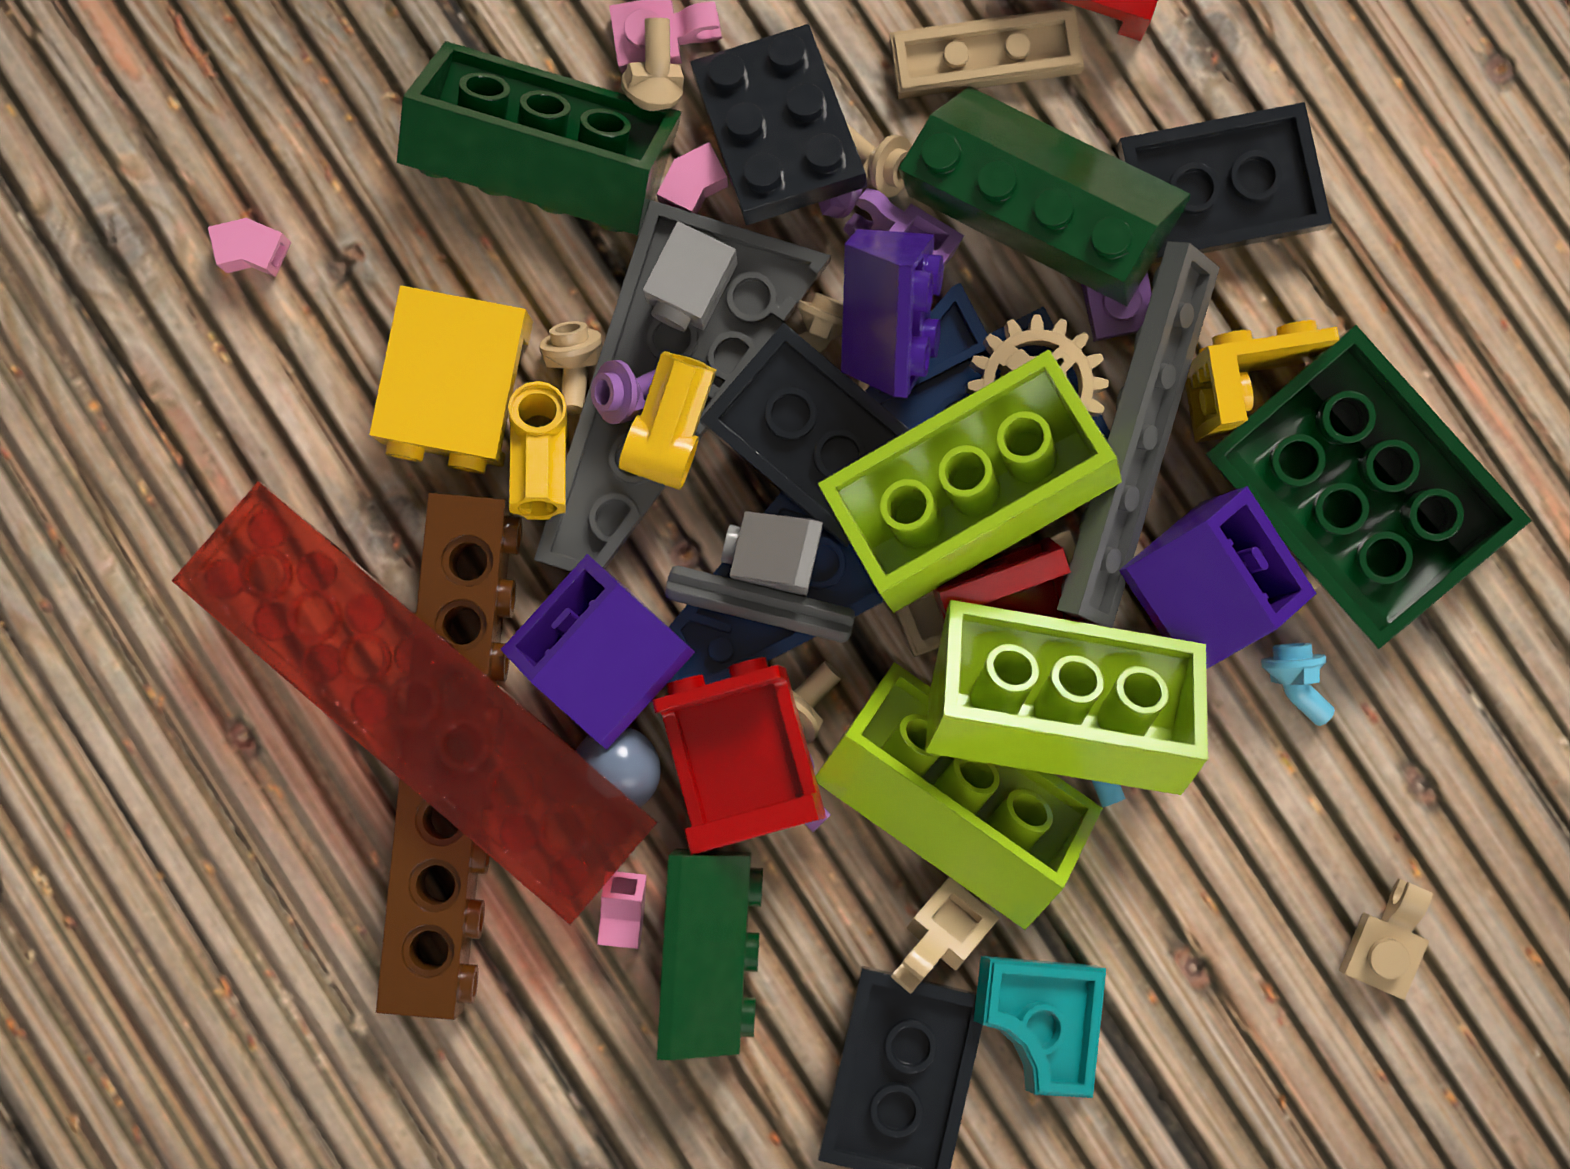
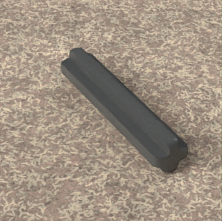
[665,566,855,643]

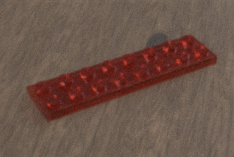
[171,481,658,925]

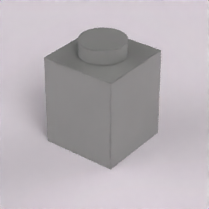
[643,221,738,331]

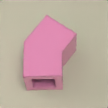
[657,142,728,214]
[208,218,291,277]
[597,871,646,949]

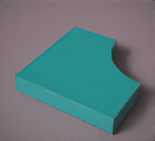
[974,956,1106,1098]

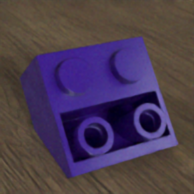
[841,229,944,398]
[1119,486,1317,669]
[500,554,695,749]

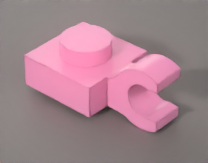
[609,0,722,74]

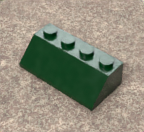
[396,41,682,235]
[898,86,1190,306]

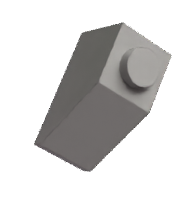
[721,511,823,597]

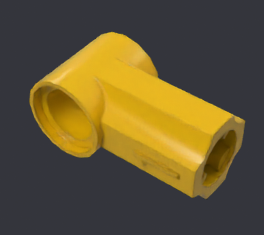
[619,351,717,490]
[508,381,567,520]

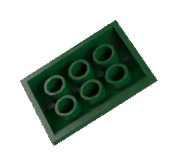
[1205,325,1532,649]

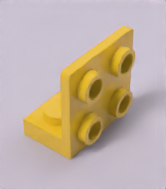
[1185,320,1339,443]

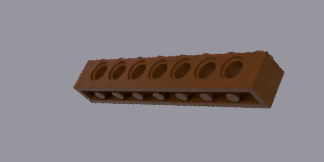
[376,493,522,1020]

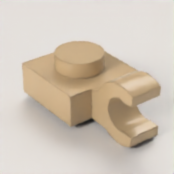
[891,877,999,994]
[1339,878,1433,1000]

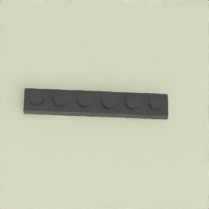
[1057,241,1220,628]

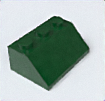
[656,848,763,1061]

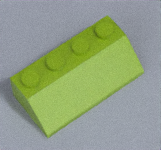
[818,350,1122,613]
[925,600,1208,795]
[815,662,1103,930]

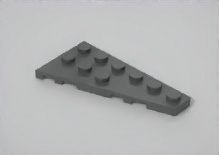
[534,200,831,572]

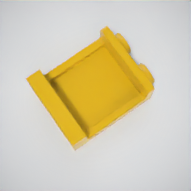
[369,285,533,474]

